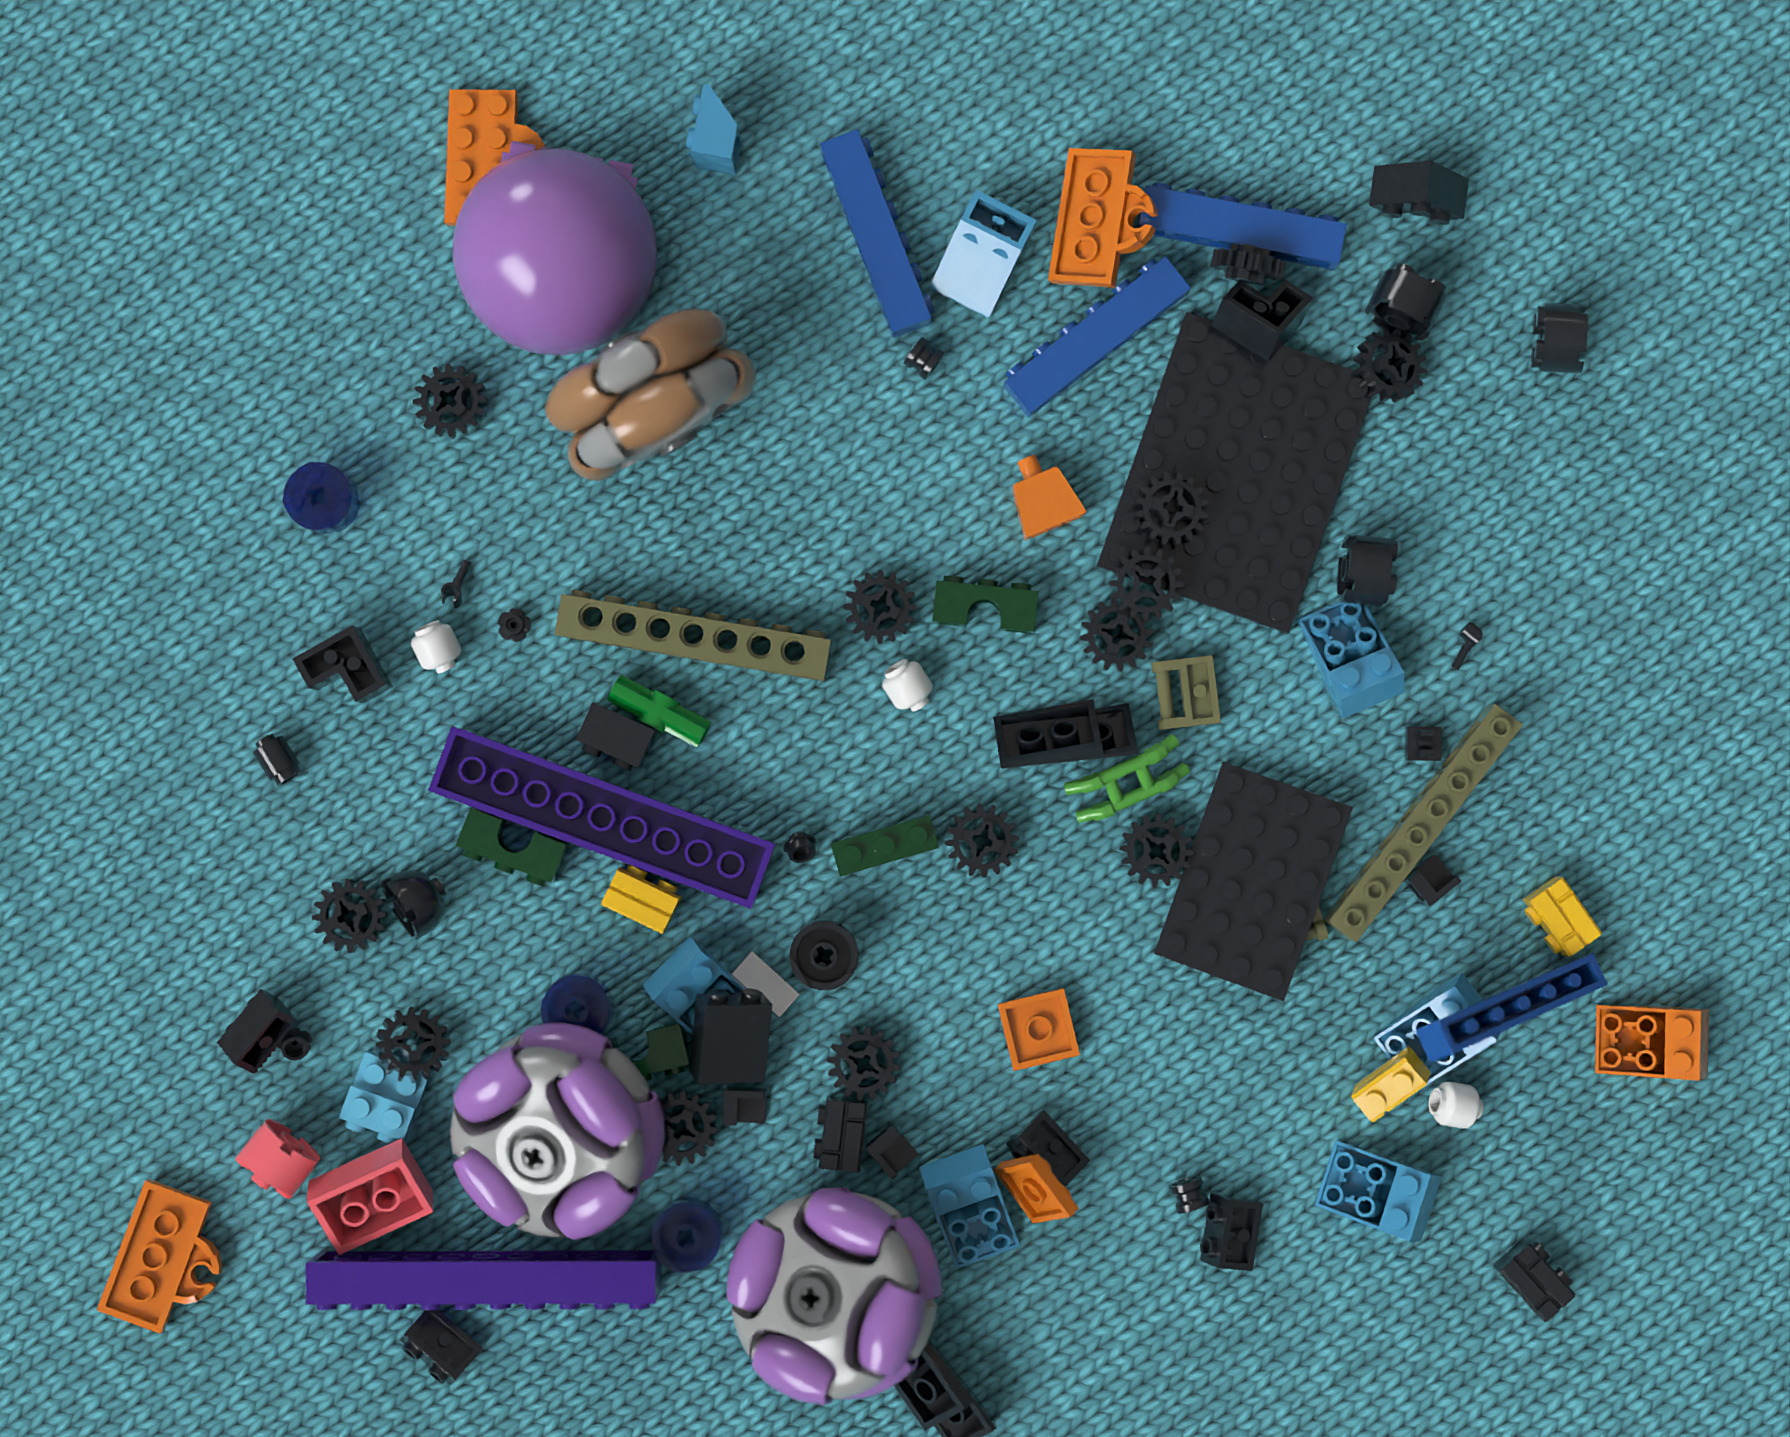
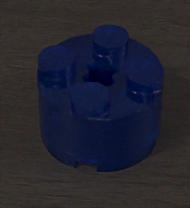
[283,462,360,534]
[541,973,614,1034]
[652,1197,723,1273]

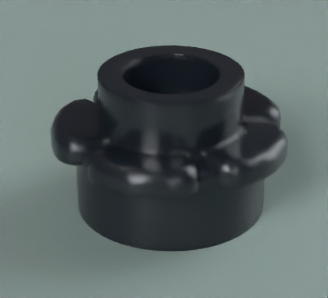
[498,608,531,642]
[783,832,817,863]
[278,1028,312,1060]

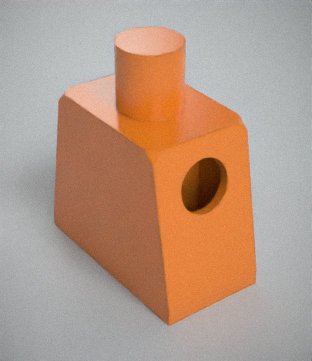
[1012,454,1086,541]

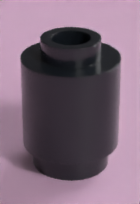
[253,733,301,786]

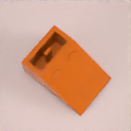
[1595,1005,1709,1081]

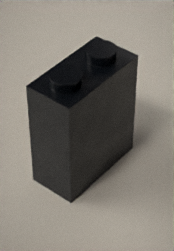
[689,989,772,1084]

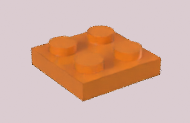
[997,988,1080,1071]
[993,1154,1079,1224]

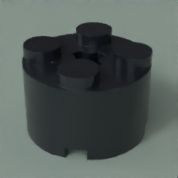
[1365,263,1446,340]
[1530,303,1588,373]
[1337,534,1398,606]
[789,920,859,990]

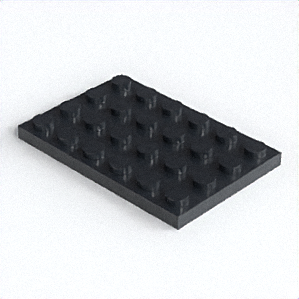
[1154,762,1353,1001]

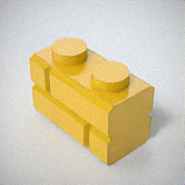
[601,864,682,934]
[1523,876,1602,957]
[1351,1046,1431,1123]

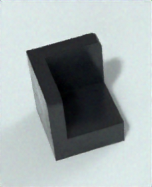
[1404,855,1462,907]
[723,1087,767,1125]
[866,1123,917,1180]

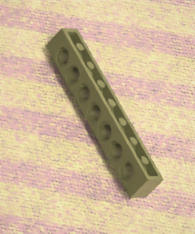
[554,590,832,682]
[1323,704,1523,942]

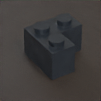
[1369,161,1469,225]
[1211,280,1314,361]
[292,625,393,704]

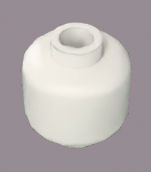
[411,620,462,673]
[882,659,933,711]
[1429,1081,1483,1129]

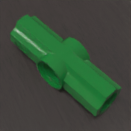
[607,675,712,748]

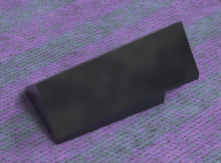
[993,699,1139,769]
[895,1338,997,1437]

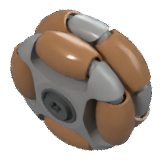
[545,309,756,481]

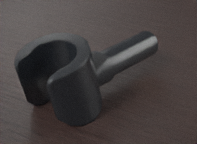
[441,560,471,609]
[1451,622,1483,670]

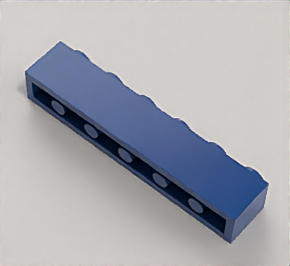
[820,129,935,338]
[1137,183,1347,270]
[1004,256,1191,418]
[1415,953,1608,1062]

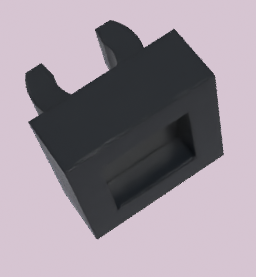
[1405,726,1441,761]

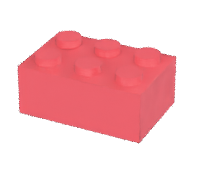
[307,1138,433,1255]

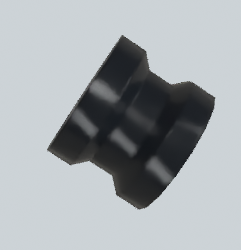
[903,337,945,380]
[1169,1176,1210,1213]

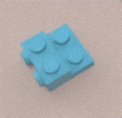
[339,1051,429,1143]

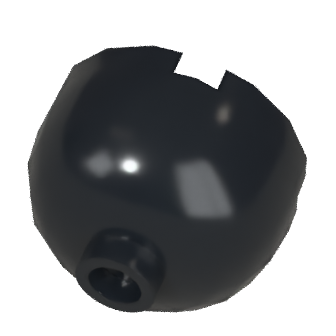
[381,870,446,940]

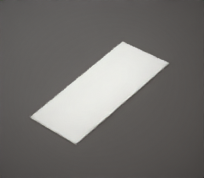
[732,952,800,1017]

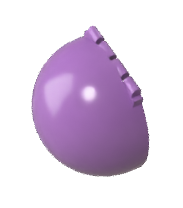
[452,141,658,355]

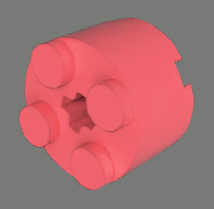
[235,1119,320,1199]

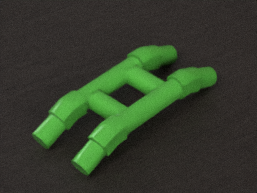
[1064,734,1190,823]

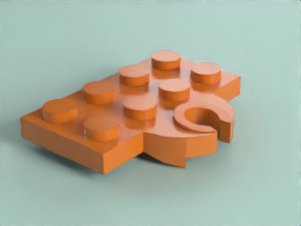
[444,89,546,226]
[1048,148,1158,288]
[97,1179,223,1334]

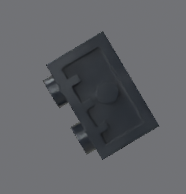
[1006,1110,1090,1187]
[1200,1194,1263,1271]
[400,1309,483,1385]

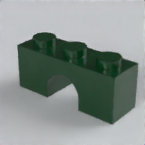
[932,576,1039,634]
[456,808,570,887]
[831,815,939,877]
[609,1023,691,1081]

